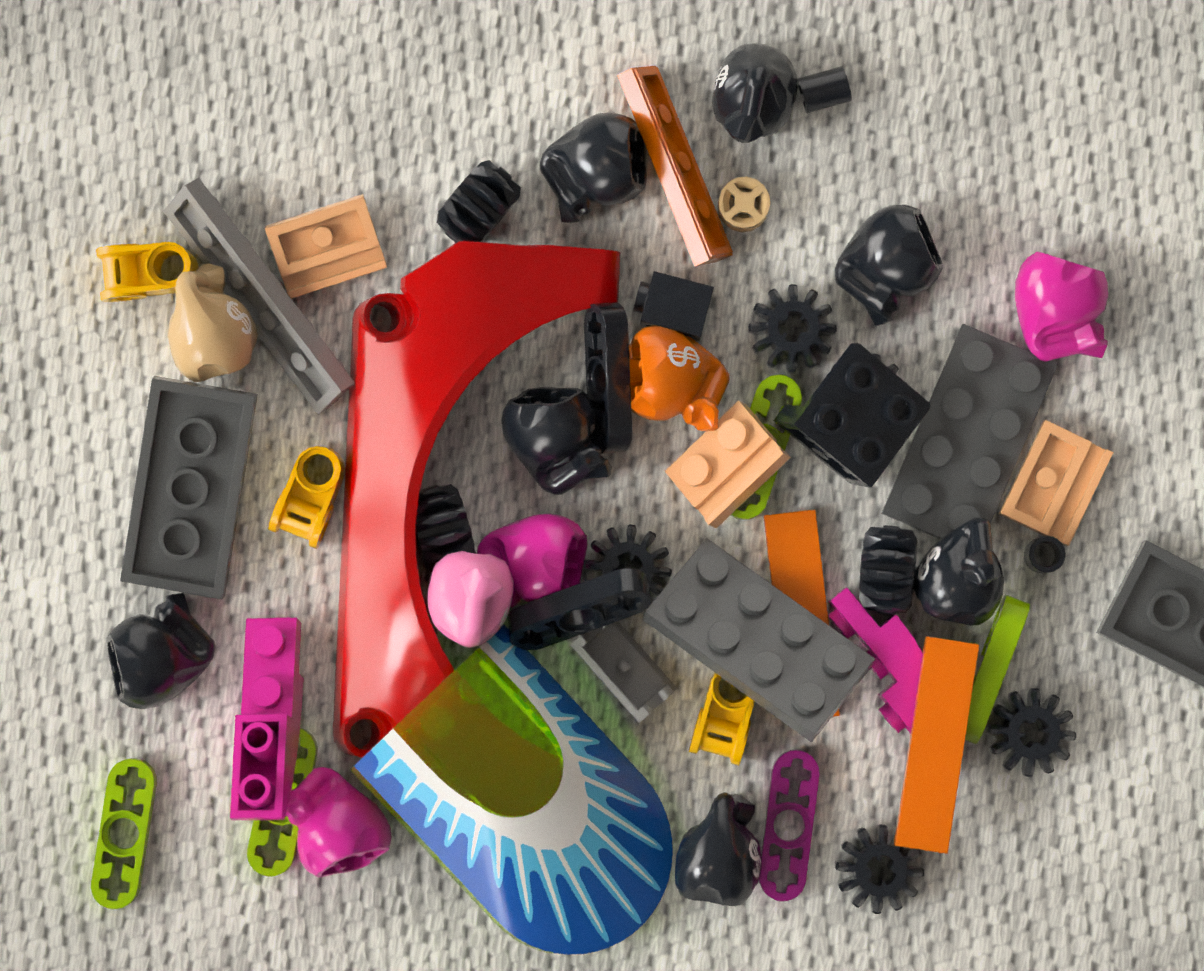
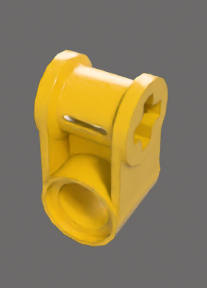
[96,242,199,302]
[268,446,345,549]
[688,672,755,766]

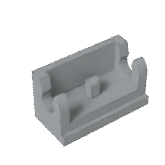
[570,621,677,723]

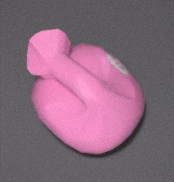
[427,551,513,648]

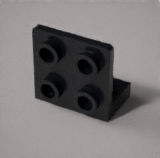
[773,343,931,488]

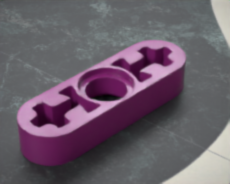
[759,750,820,901]

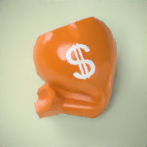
[629,325,730,431]

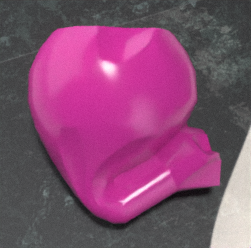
[1015,252,1109,361]
[477,513,588,608]
[286,767,392,877]

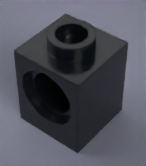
[633,271,714,342]

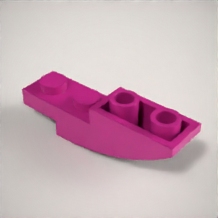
[828,587,923,734]
[230,617,304,820]

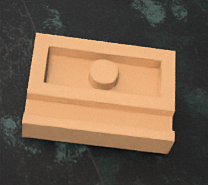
[265,194,387,299]
[665,400,791,528]
[999,420,1114,546]

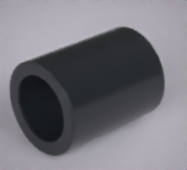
[797,66,852,113]
[1024,536,1066,574]

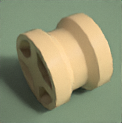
[718,176,770,232]

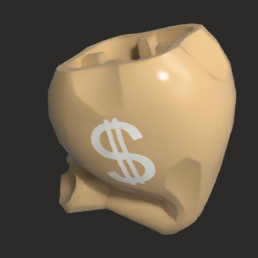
[167,263,258,382]

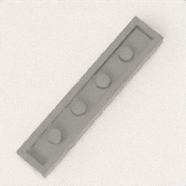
[163,178,355,415]

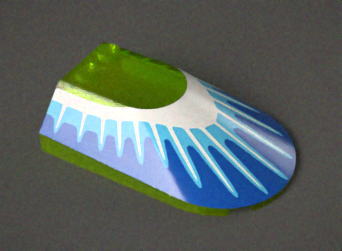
[351,624,673,955]

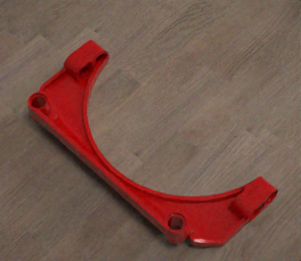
[333,241,621,818]

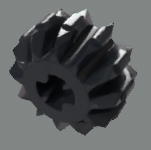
[437,160,521,243]
[748,284,837,374]
[415,484,476,573]
[584,524,672,596]
[859,525,918,615]
[986,688,1076,777]
[835,824,925,914]

